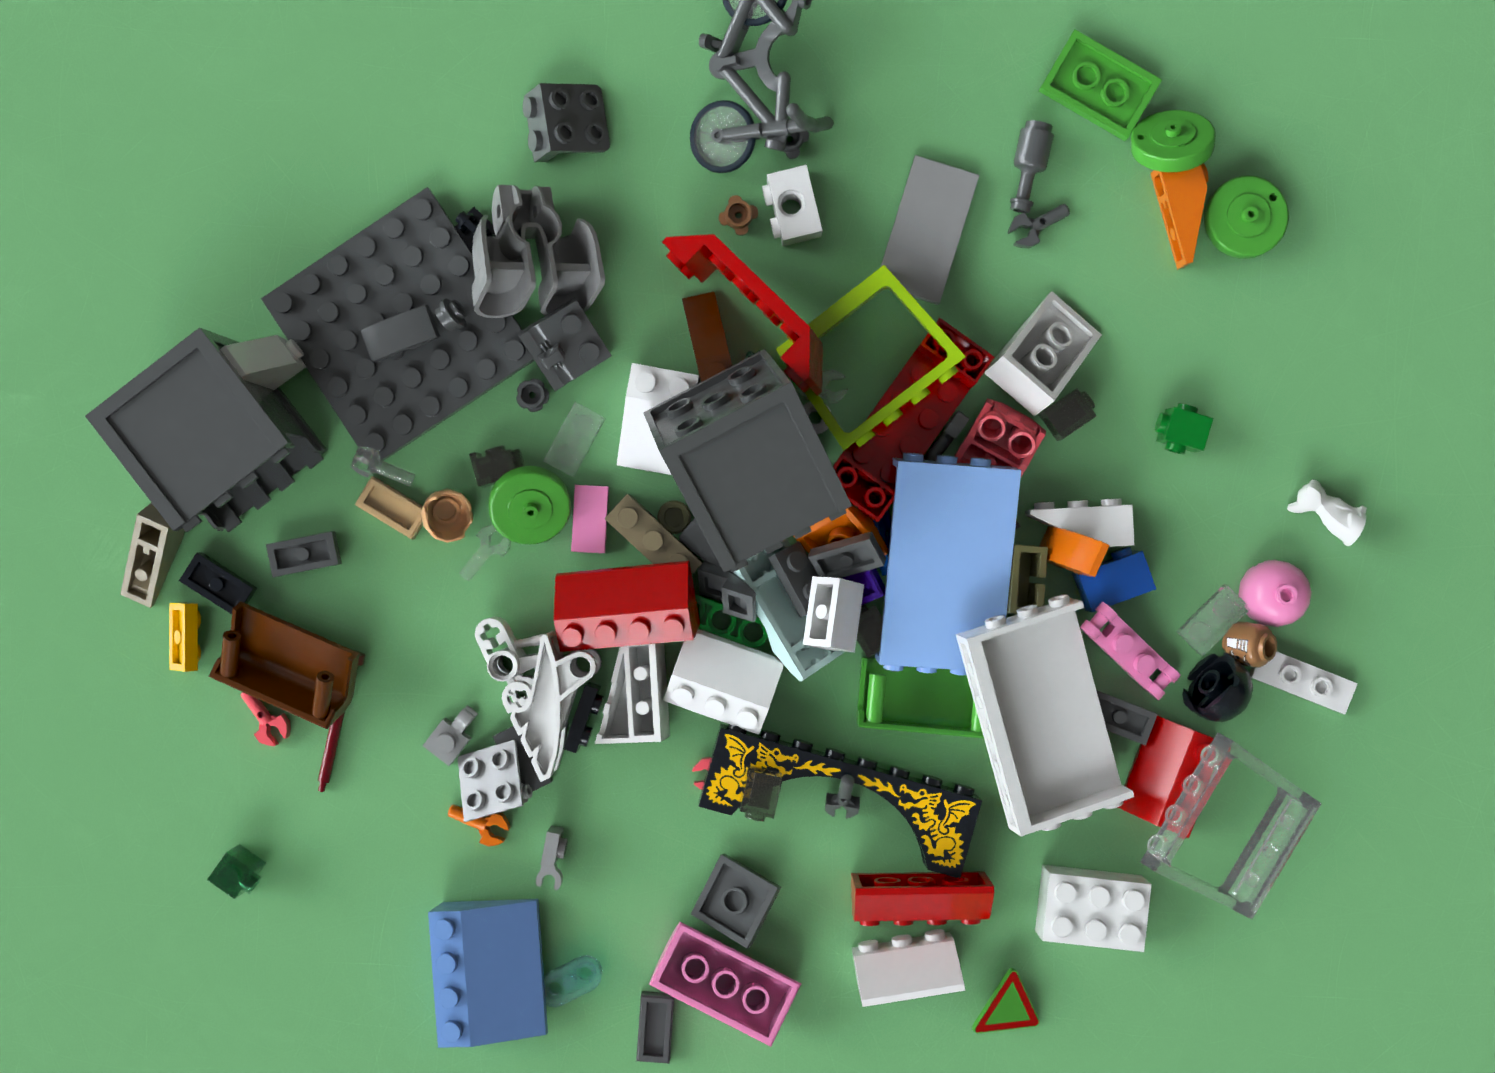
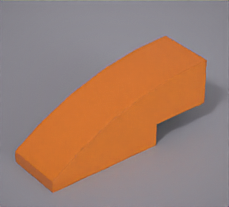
[1039,526,1110,577]

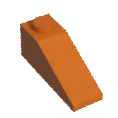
[1150,163,1209,270]

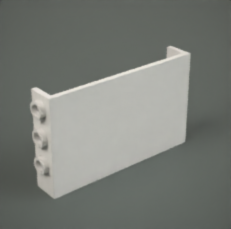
[956,595,1134,837]

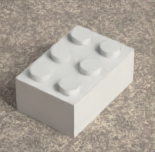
[1035,865,1152,952]

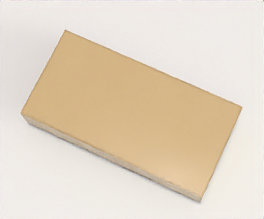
[355,476,423,539]

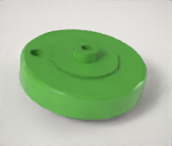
[1131,110,1216,172]
[1204,175,1289,259]
[488,466,571,545]

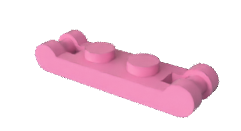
[1080,602,1181,701]

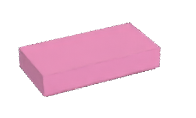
[571,485,609,553]

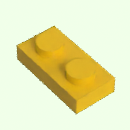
[169,602,201,672]

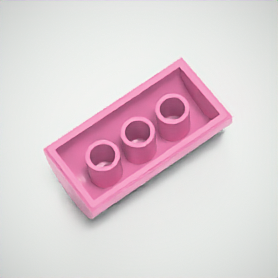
[649,922,801,1047]

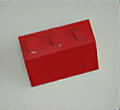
[1117,715,1226,838]

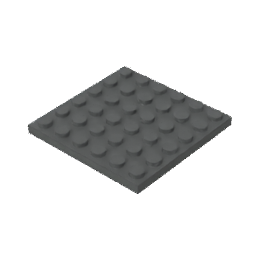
[261,187,535,467]

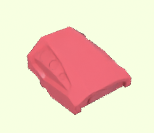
[954,398,1046,477]

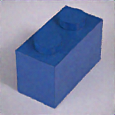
[1072,547,1156,612]

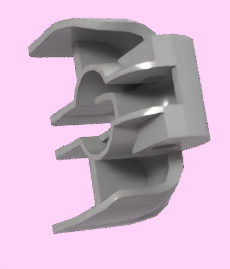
[472,185,605,318]

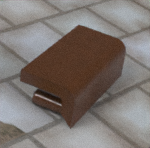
[208,601,360,729]

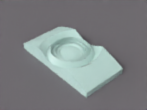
[733,539,845,681]

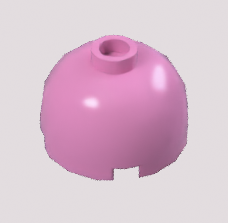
[1238,560,1312,627]

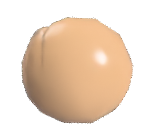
[421,488,473,543]

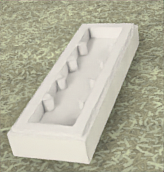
[1249,651,1358,714]

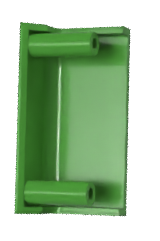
[856,657,984,738]

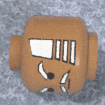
[1222,622,1277,668]

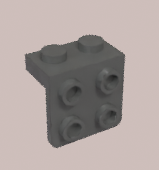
[523,83,610,162]

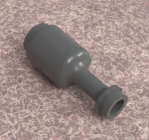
[1010,120,1054,213]

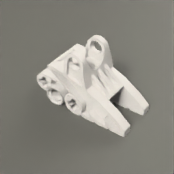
[475,617,602,782]

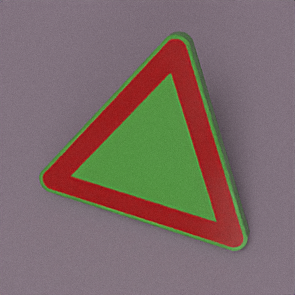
[972,968,1040,1034]

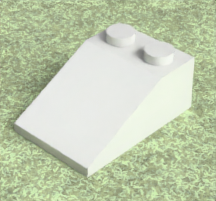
[984,291,1102,416]
[617,363,700,475]

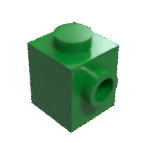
[1155,403,1214,454]

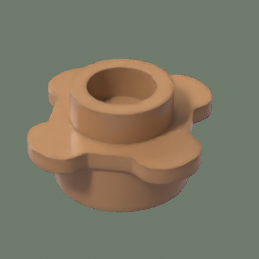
[719,195,758,236]

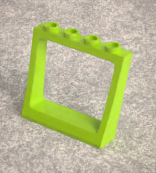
[776,265,966,451]

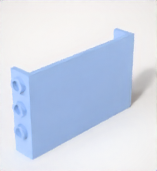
[875,453,1021,675]

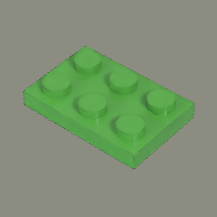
[1039,29,1162,141]

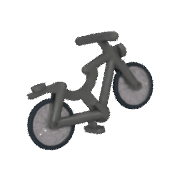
[690,0,834,173]

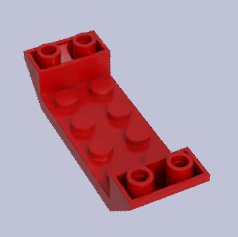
[662,234,823,396]
[833,317,995,522]

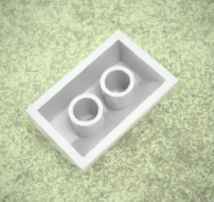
[663,629,784,735]
[852,929,965,1007]

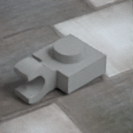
[423,705,478,766]
[536,826,568,890]

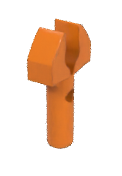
[448,804,511,847]

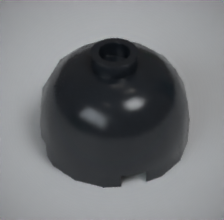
[1182,653,1253,722]

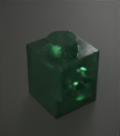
[207,844,266,899]

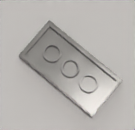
[881,155,979,305]

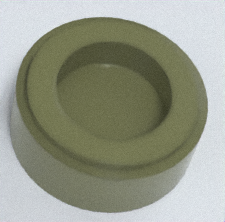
[657,500,691,534]

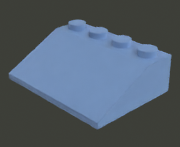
[428,899,548,1048]

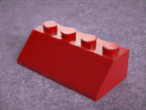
[553,561,700,652]
[851,871,994,926]

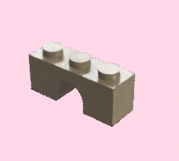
[604,494,703,574]

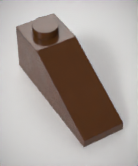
[682,291,732,382]

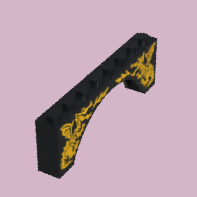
[699,723,982,879]

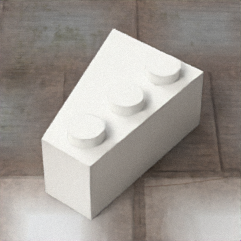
[595,643,670,744]

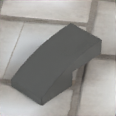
[361,305,440,362]
[698,562,757,622]

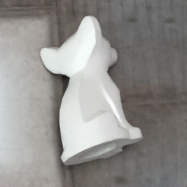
[1287,480,1367,546]

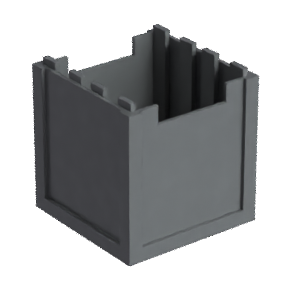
[85,327,327,532]
[643,349,852,573]

